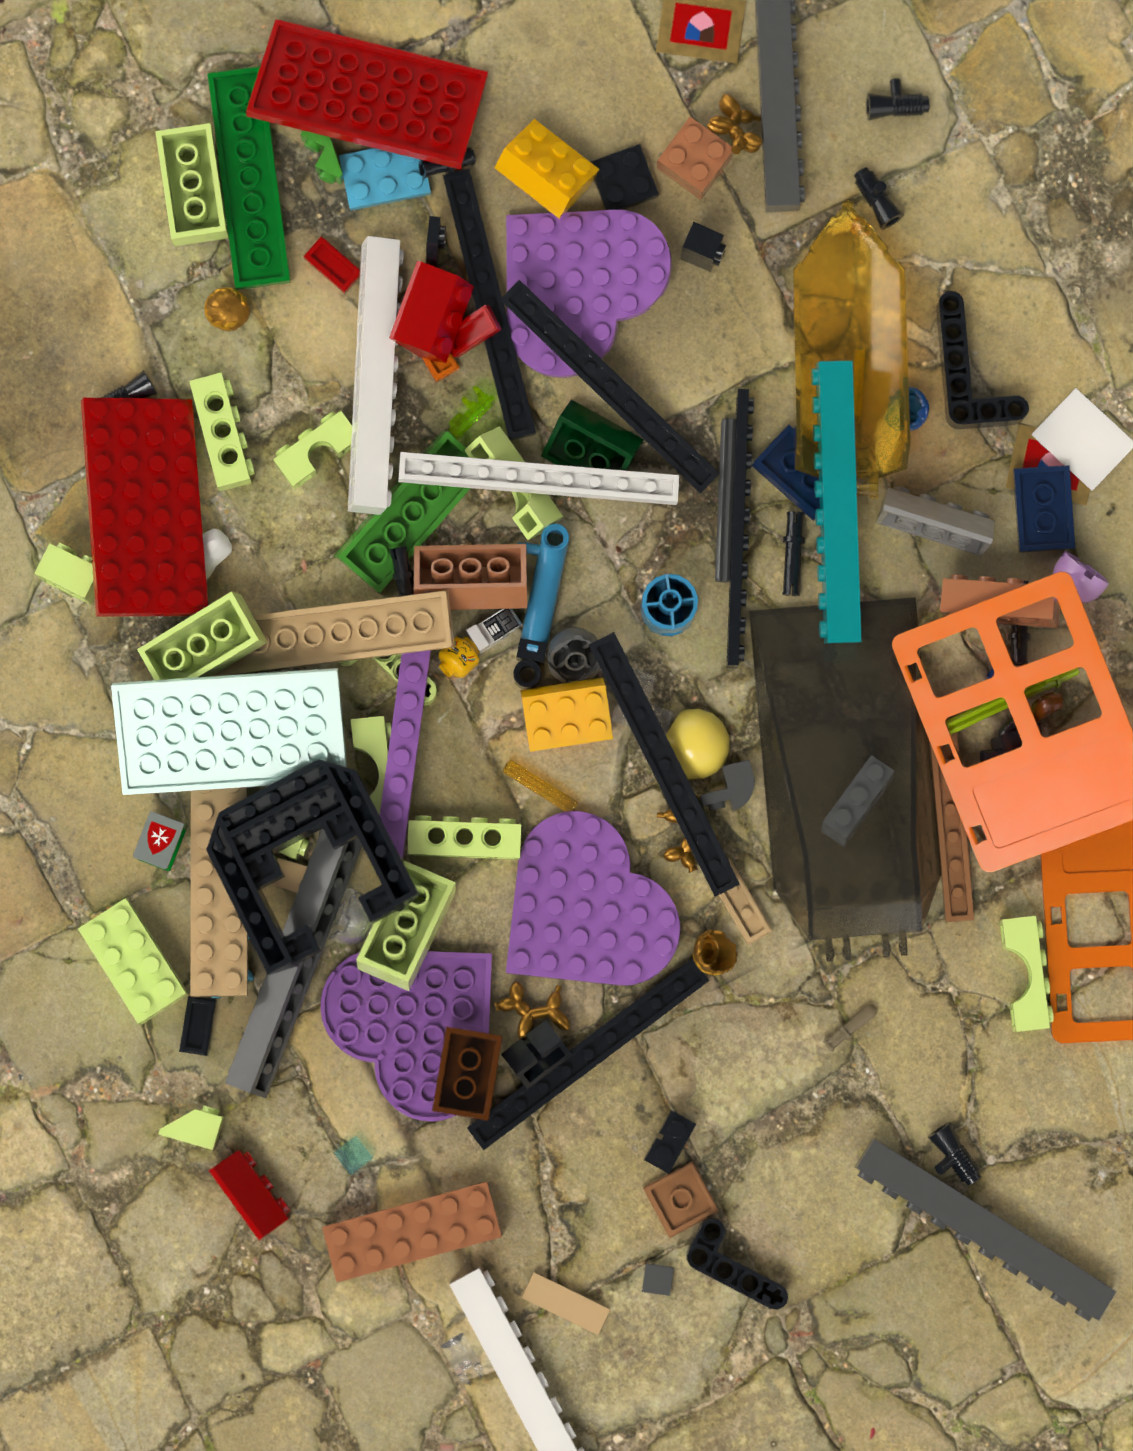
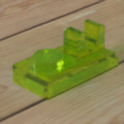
[448,386,496,440]

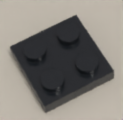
[591,144,659,210]

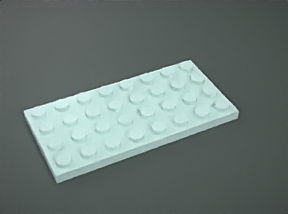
[111,668,347,795]

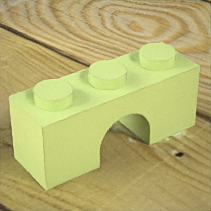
[273,411,352,490]

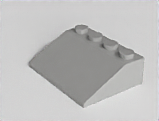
[876,485,995,556]

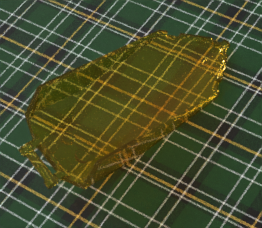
[793,200,910,499]

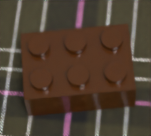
[432,1026,503,1121]

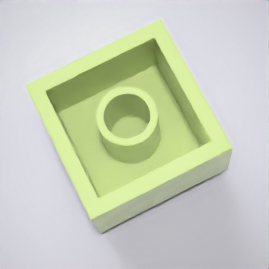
[34,543,95,605]

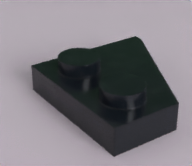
[426,216,447,268]

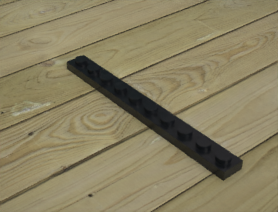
[443,169,536,441]
[500,280,720,494]
[726,389,754,669]
[589,632,740,897]
[467,958,709,1151]

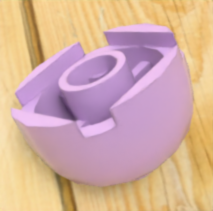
[1053,551,1109,603]

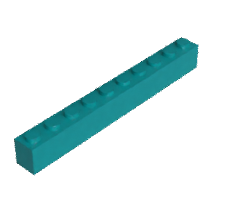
[811,361,861,644]

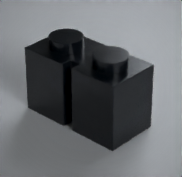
[680,222,726,272]
[501,1020,572,1089]
[643,1110,696,1174]

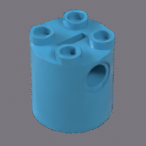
[641,574,698,636]

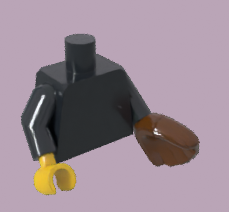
[980,692,1064,762]

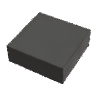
[642,1263,674,1296]

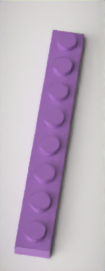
[380,651,431,858]

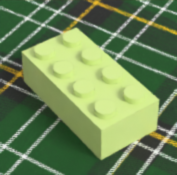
[155,123,229,246]
[137,591,268,680]
[356,861,456,991]
[78,898,189,1025]

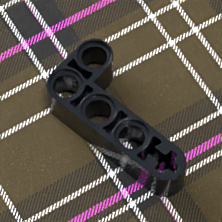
[686,1218,788,1310]

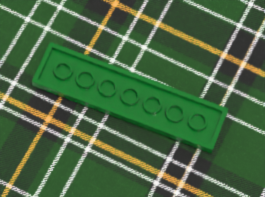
[207,66,291,290]

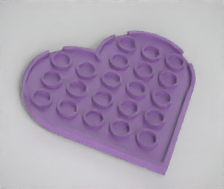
[506,210,672,378]
[506,811,680,986]
[321,951,492,1121]

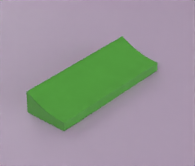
[334,431,470,594]

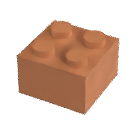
[657,117,734,200]

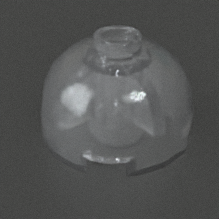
[329,887,373,945]

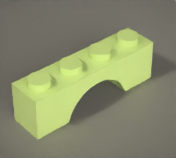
[464,426,563,540]
[350,716,392,816]
[999,916,1054,1032]

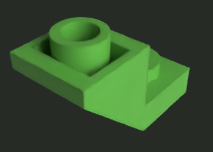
[300,131,344,185]

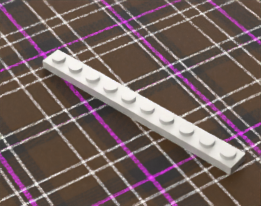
[398,452,679,505]

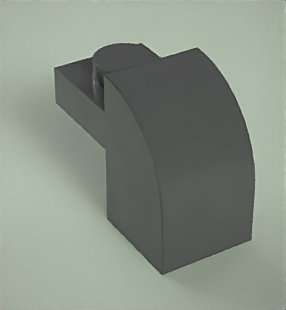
[699,760,755,812]

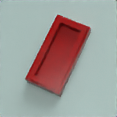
[303,236,360,294]
[451,305,502,358]

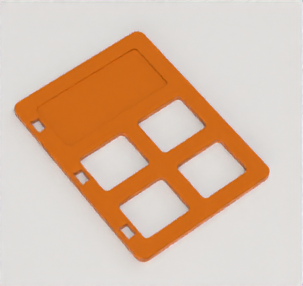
[892,571,1133,872]
[1040,820,1133,1043]

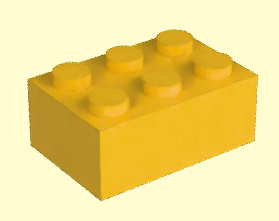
[494,119,599,218]
[520,677,613,752]

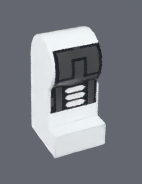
[466,609,523,654]

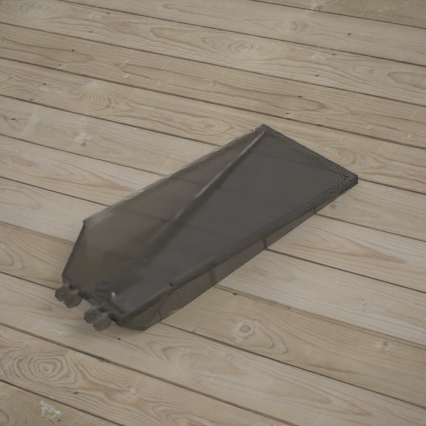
[749,597,941,962]

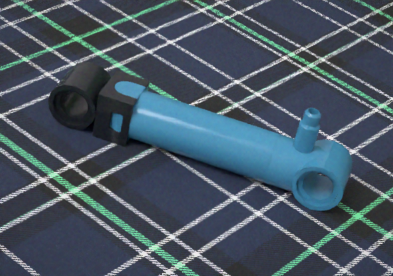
[513,524,569,689]

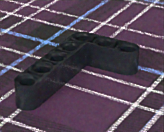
[936,291,1029,429]

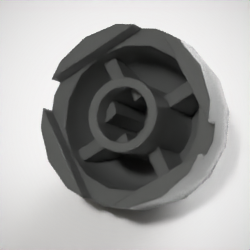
[547,627,601,683]

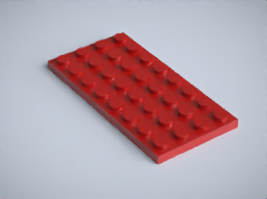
[246,19,488,170]
[81,397,208,617]

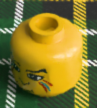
[438,637,480,678]

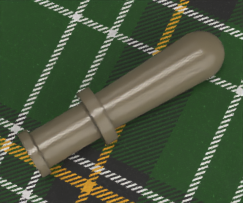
[823,1005,877,1052]

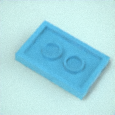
[339,148,431,211]

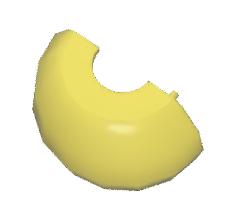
[666,709,730,780]

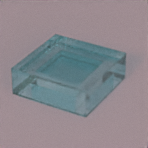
[334,1136,373,1176]

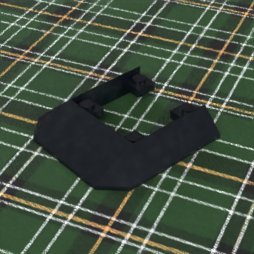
[206,759,419,975]

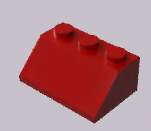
[389,261,474,363]
[209,1150,291,1240]

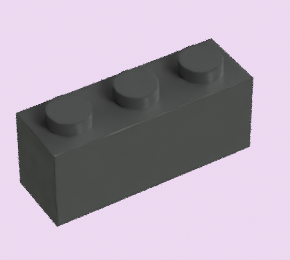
[821,755,895,847]

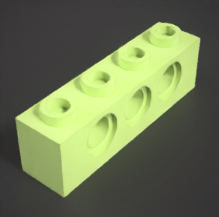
[189,372,255,492]
[407,815,521,860]

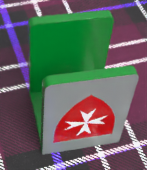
[133,811,188,871]

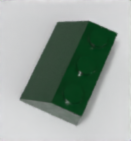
[541,399,644,471]

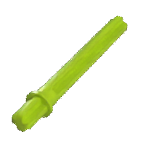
[946,668,1079,735]

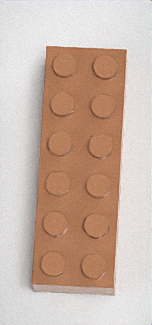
[322,1181,502,1283]

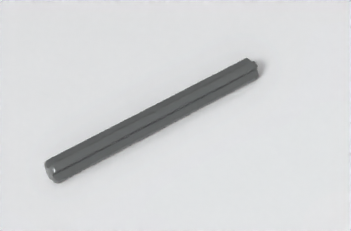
[715,418,736,583]

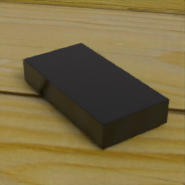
[179,996,217,1056]

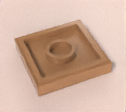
[643,1161,719,1238]

